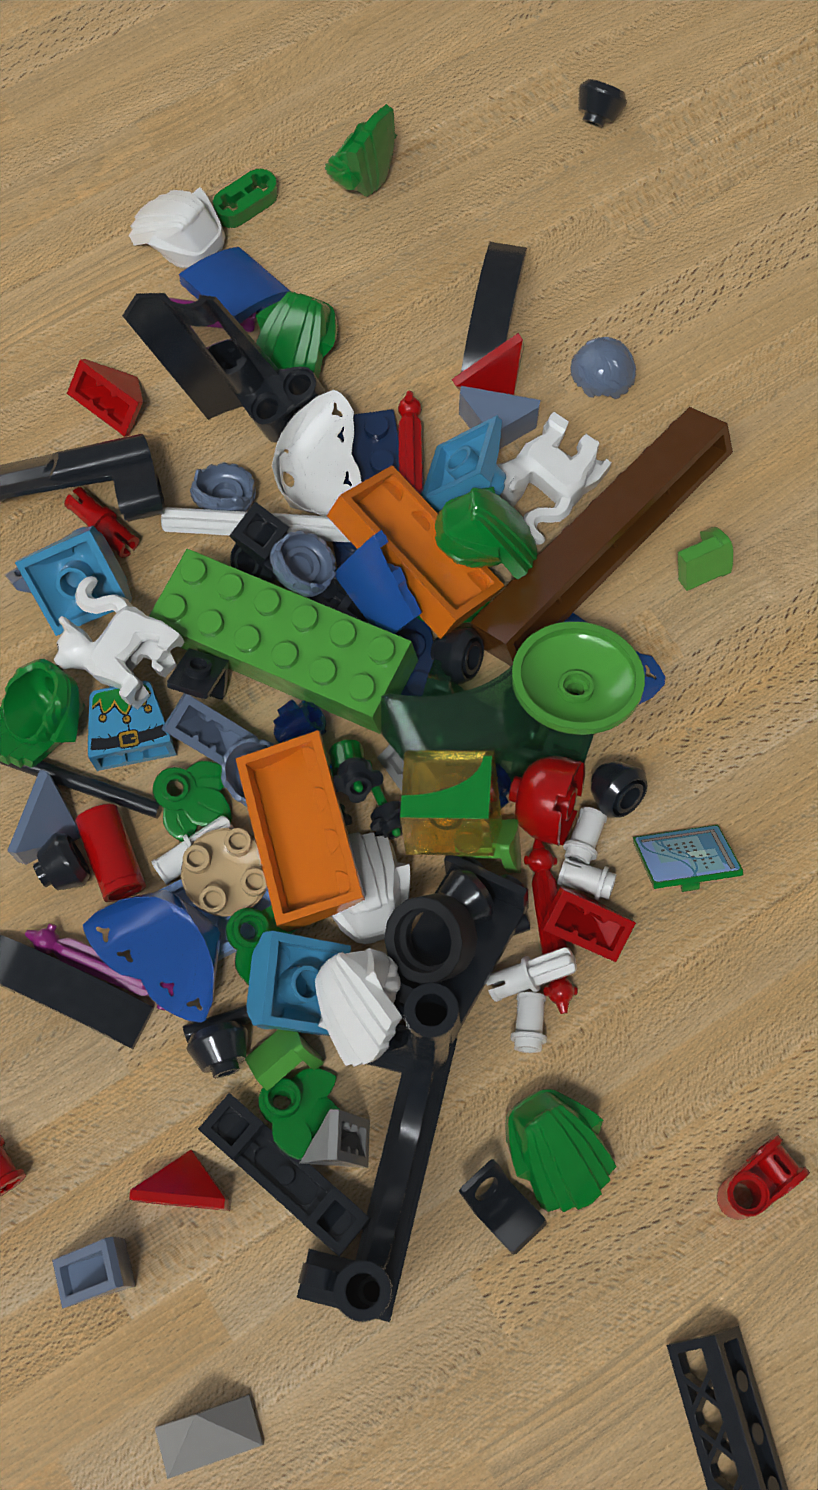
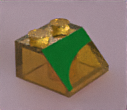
[400,750,502,856]

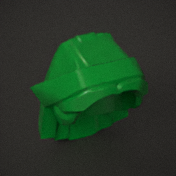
[325,104,398,197]
[256,291,338,379]
[435,487,537,580]
[0,659,85,768]
[505,1089,617,1212]

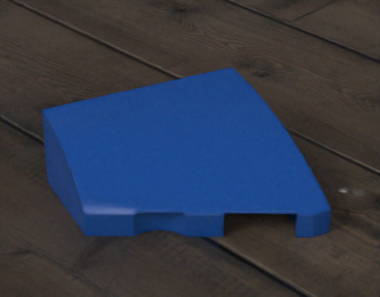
[335,530,422,634]

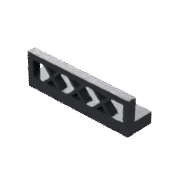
[666,1326,788,1490]

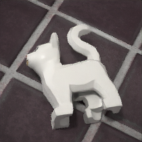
[497,412,612,545]
[54,576,185,710]

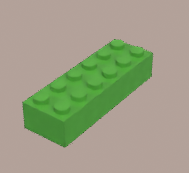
[149,549,418,734]

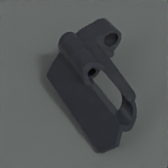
[122,293,327,443]
[0,434,165,522]

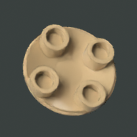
[181,828,267,917]

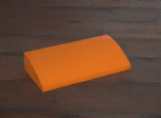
[327,465,505,639]
[235,730,365,932]

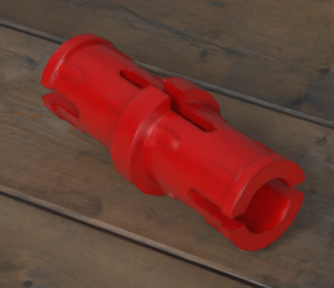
[64,487,139,558]

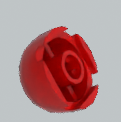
[509,756,585,846]

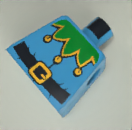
[88,671,177,771]

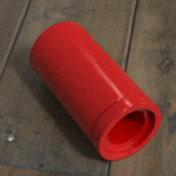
[75,804,146,902]

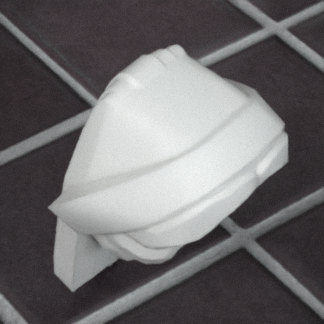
[129,187,225,269]
[331,832,410,944]
[315,948,402,1067]

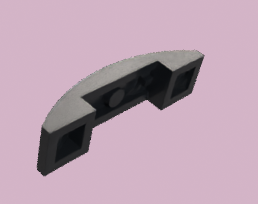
[461,242,527,372]
[230,502,369,623]
[0,935,154,1049]
[198,1093,371,1257]

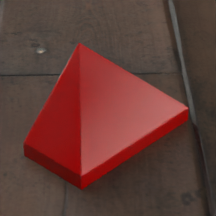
[451,333,524,395]
[66,359,143,437]
[540,887,636,962]
[129,1150,231,1211]

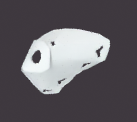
[272,390,362,517]

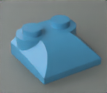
[421,415,506,513]
[15,525,132,636]
[247,931,351,1036]

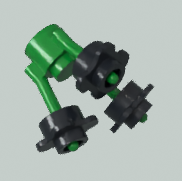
[329,739,415,840]

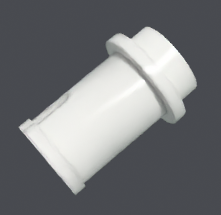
[563,807,607,865]
[557,857,617,901]
[510,992,547,1053]

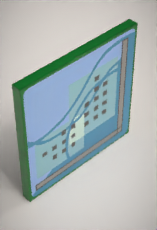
[633,825,743,892]

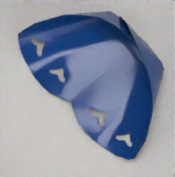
[83,890,221,1023]

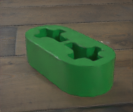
[213,168,278,228]

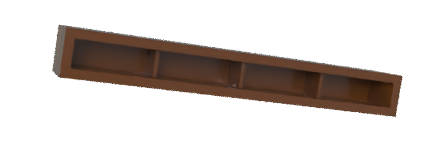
[470,407,733,667]

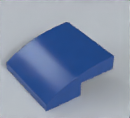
[179,247,290,324]

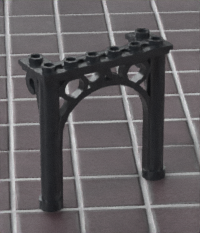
[296,983,459,1322]

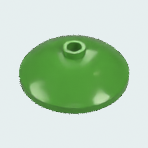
[512,622,645,735]

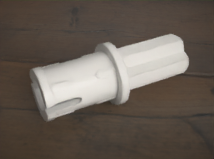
[151,816,234,885]
[486,947,577,1002]

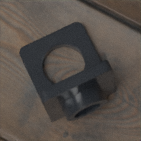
[167,648,229,700]
[459,1159,547,1254]

